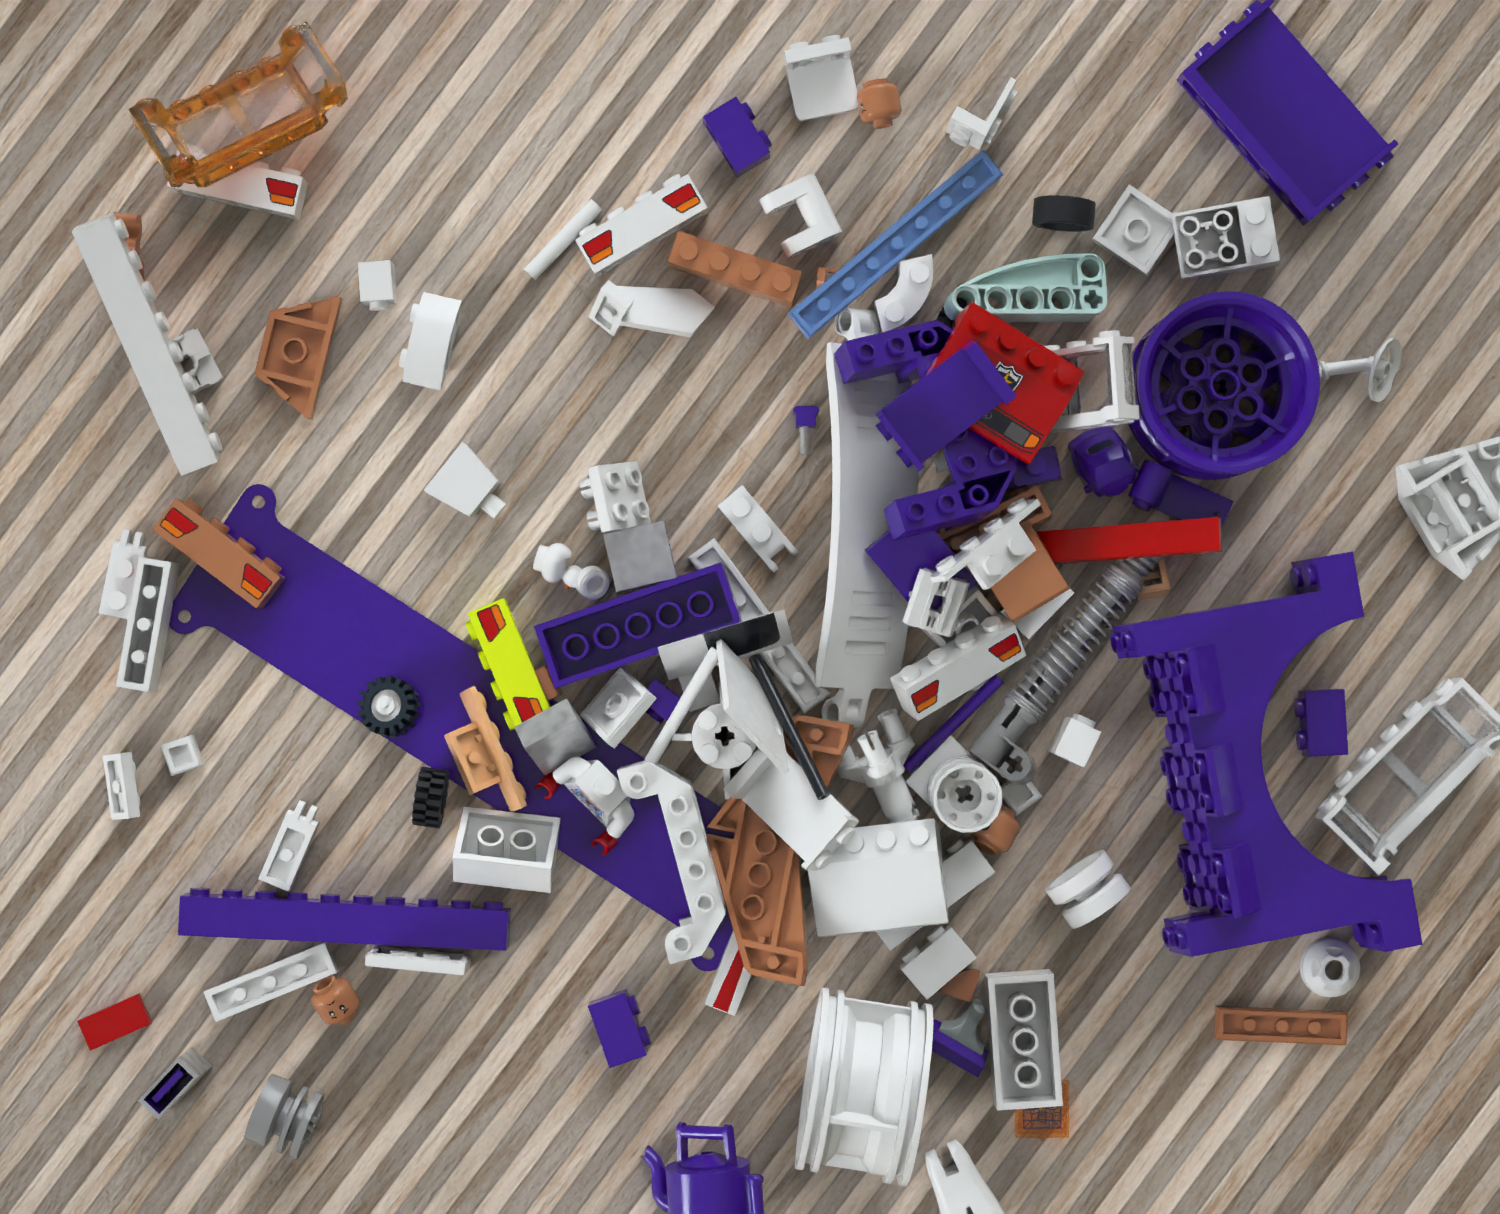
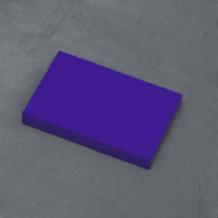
[865,529,978,610]

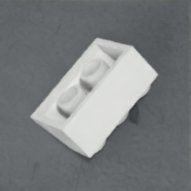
[452,807,561,893]

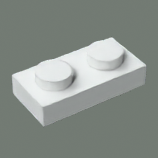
[103,752,140,820]

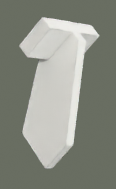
[588,280,715,337]

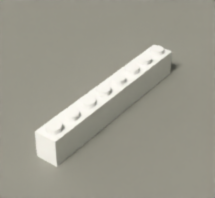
[72,213,223,476]

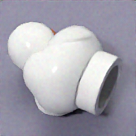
[533,543,582,590]

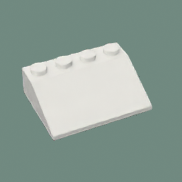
[808,818,949,937]

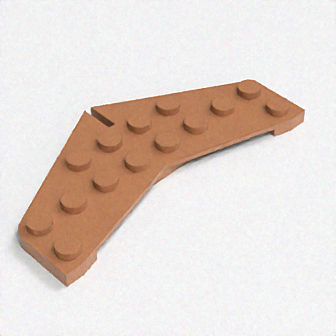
[706,715,854,986]

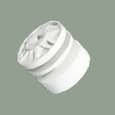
[927,757,1002,833]

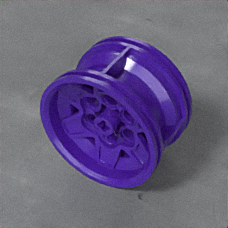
[1124,291,1320,480]

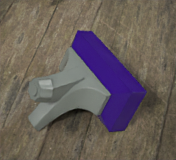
[932,999,989,1078]

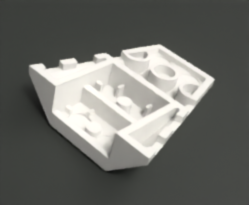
[1395,436,1500,580]

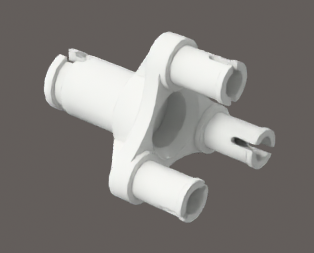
[837,708,920,824]

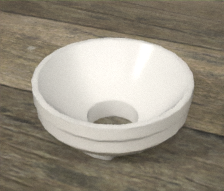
[1299,937,1360,997]

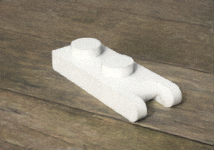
[718,485,799,573]

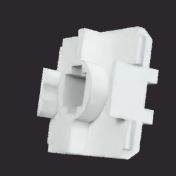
[170,328,223,395]
[902,568,970,637]

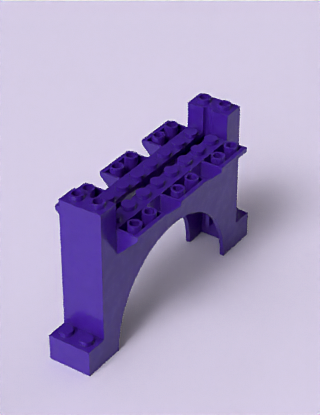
[1110,551,1423,957]

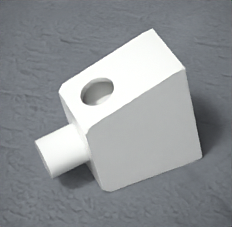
[424,442,507,519]

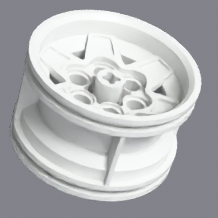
[795,987,933,1186]

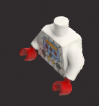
[535,757,634,856]

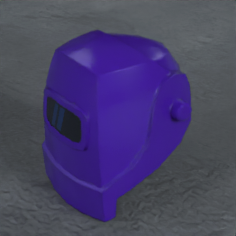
[1068,426,1139,498]

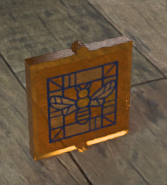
[1015,1080,1069,1141]

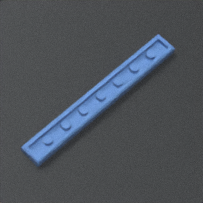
[787,150,1004,339]

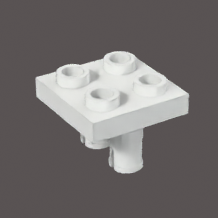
[580,461,651,533]

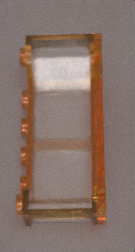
[129,21,348,187]

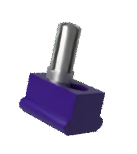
[793,406,819,455]

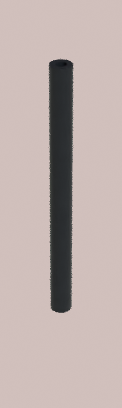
[749,654,830,800]

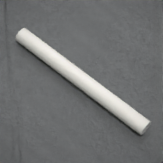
[645,646,718,765]

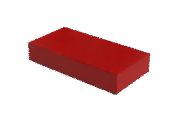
[77,993,152,1051]

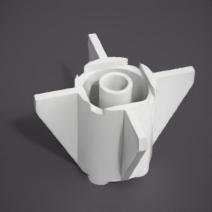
[671,672,756,799]

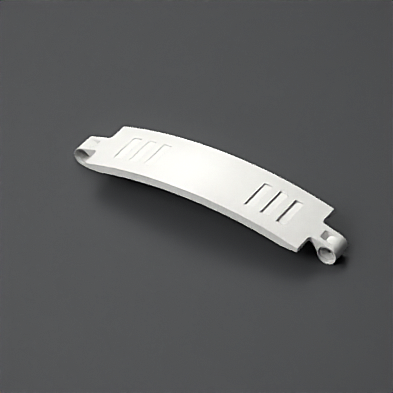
[815,307,918,728]

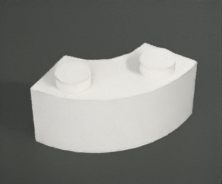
[873,254,933,333]
[399,292,462,391]

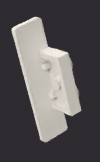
[929,498,1041,590]

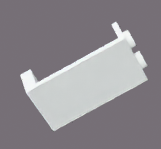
[724,748,859,871]

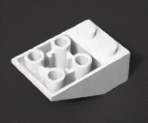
[1171,196,1280,279]

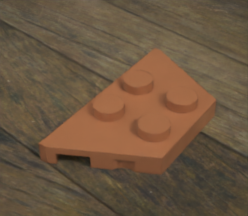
[254,296,343,420]

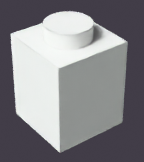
[358,260,397,310]

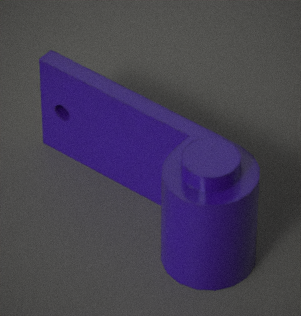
[1128,460,1234,528]

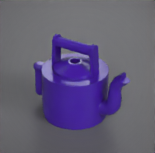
[640,1122,764,1214]

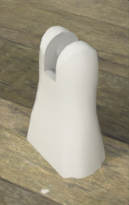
[925,1139,1005,1214]

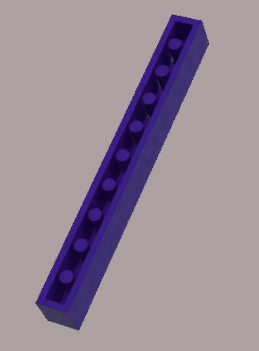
[178,888,511,951]

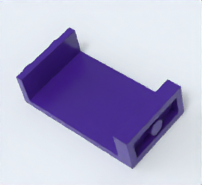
[875,340,1017,471]

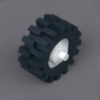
[357,676,422,738]

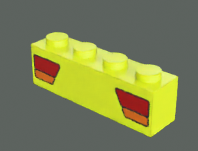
[465,598,551,731]

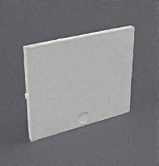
[716,639,789,775]

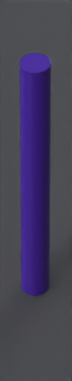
[903,674,1004,773]

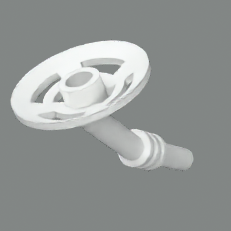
[1271,338,1402,402]

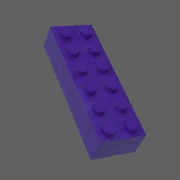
[534,562,743,688]

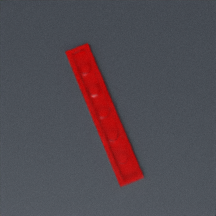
[1036,517,1222,564]

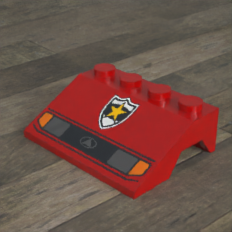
[926,302,1084,464]

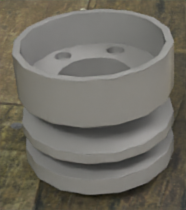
[244,1074,324,1160]

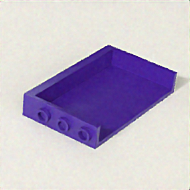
[1176,0,1398,226]

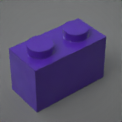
[703,97,772,178]
[1294,689,1348,757]
[588,989,651,1068]

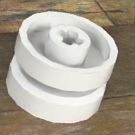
[1045,849,1131,929]

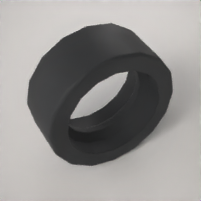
[1032,195,1096,232]

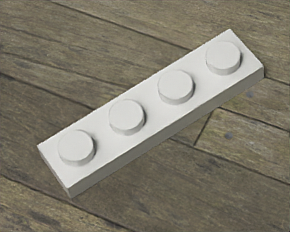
[203,942,339,1022]

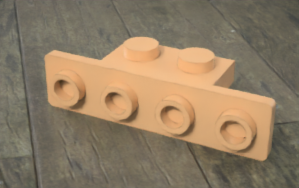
[444,686,527,812]

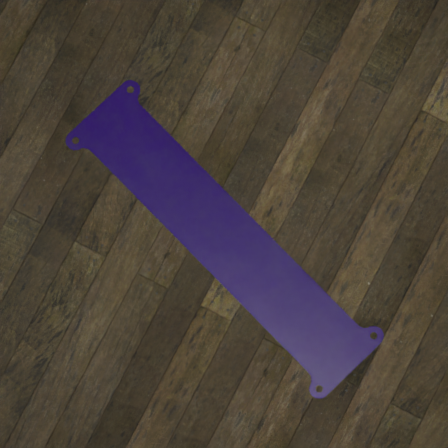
[169,484,735,971]

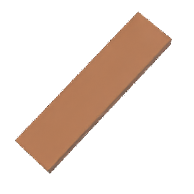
[1214,1006,1348,1046]

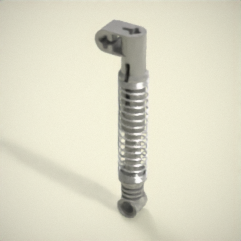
[969,522,1166,785]

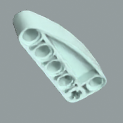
[944,253,1107,322]

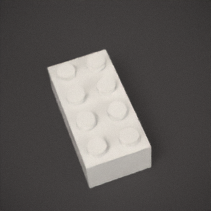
[984,969,1063,1111]

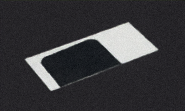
[657,609,793,680]

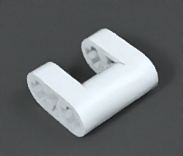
[759,173,843,259]

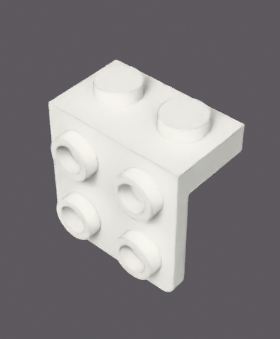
[784,35,858,121]
[945,77,1018,150]

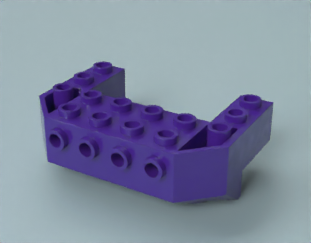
[834,320,1017,541]

